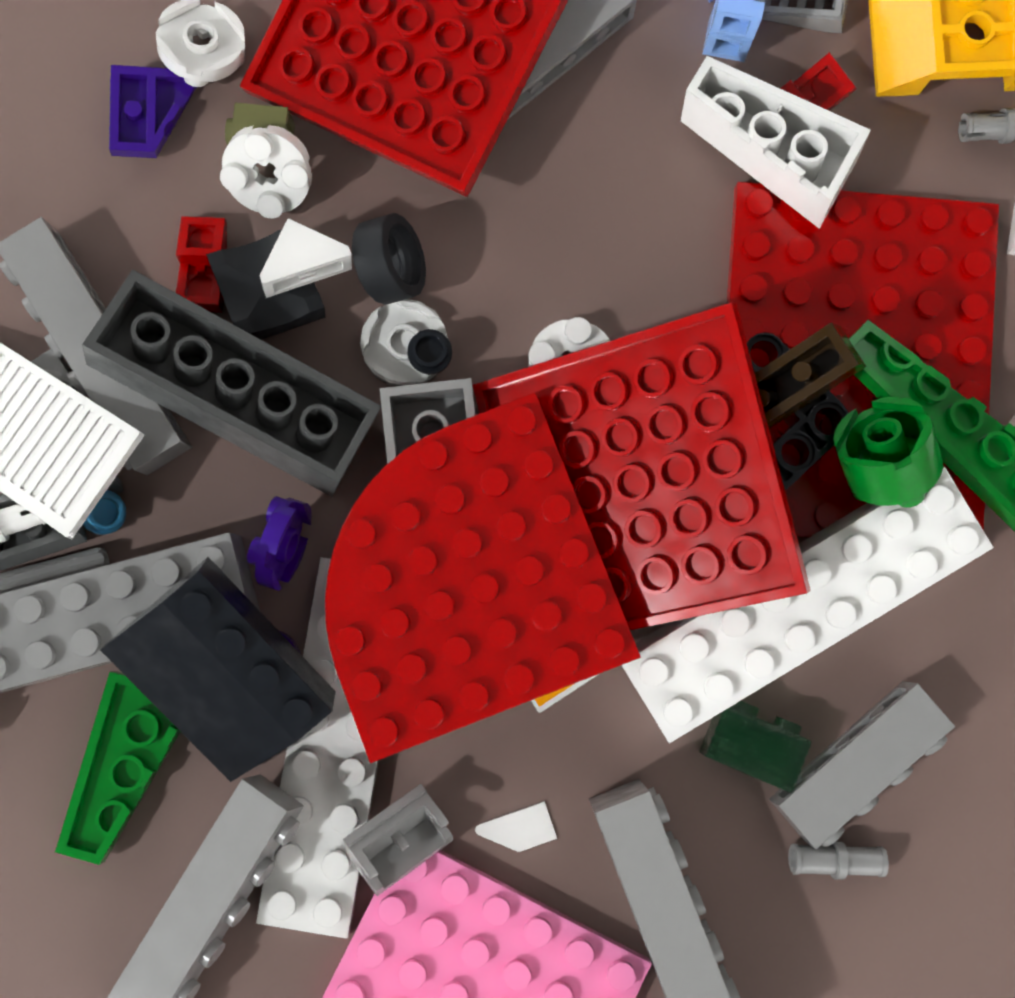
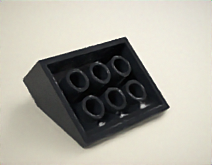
[100,557,336,782]

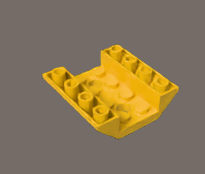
[868,0,1015,97]

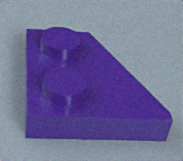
[109,65,197,158]

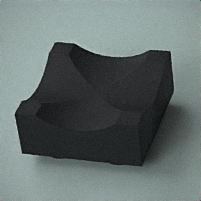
[206,229,326,340]

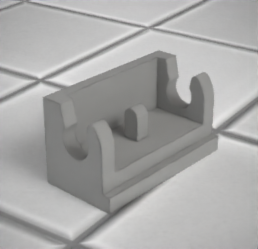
[343,784,453,896]

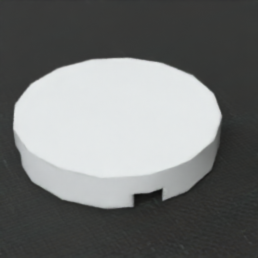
[360,299,448,386]

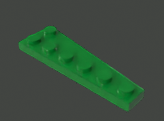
[849,320,1015,532]

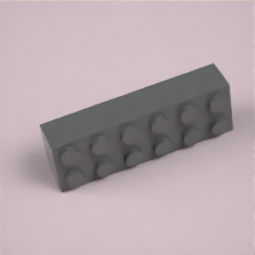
[82,269,381,497]

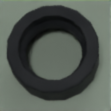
[352,213,426,305]

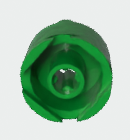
[833,397,943,508]

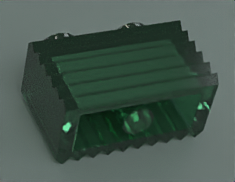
[699,701,812,793]

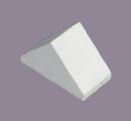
[259,219,352,298]

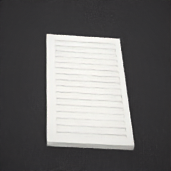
[0,343,145,540]

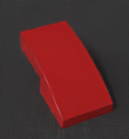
[780,52,857,111]
[176,216,227,313]

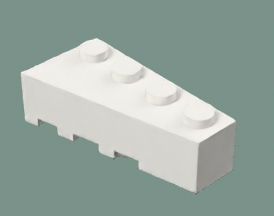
[681,56,871,229]

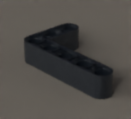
[747,333,849,491]

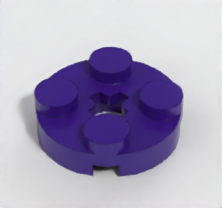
[247,496,312,591]

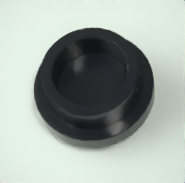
[407,329,452,375]

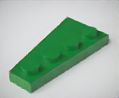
[55,671,181,865]

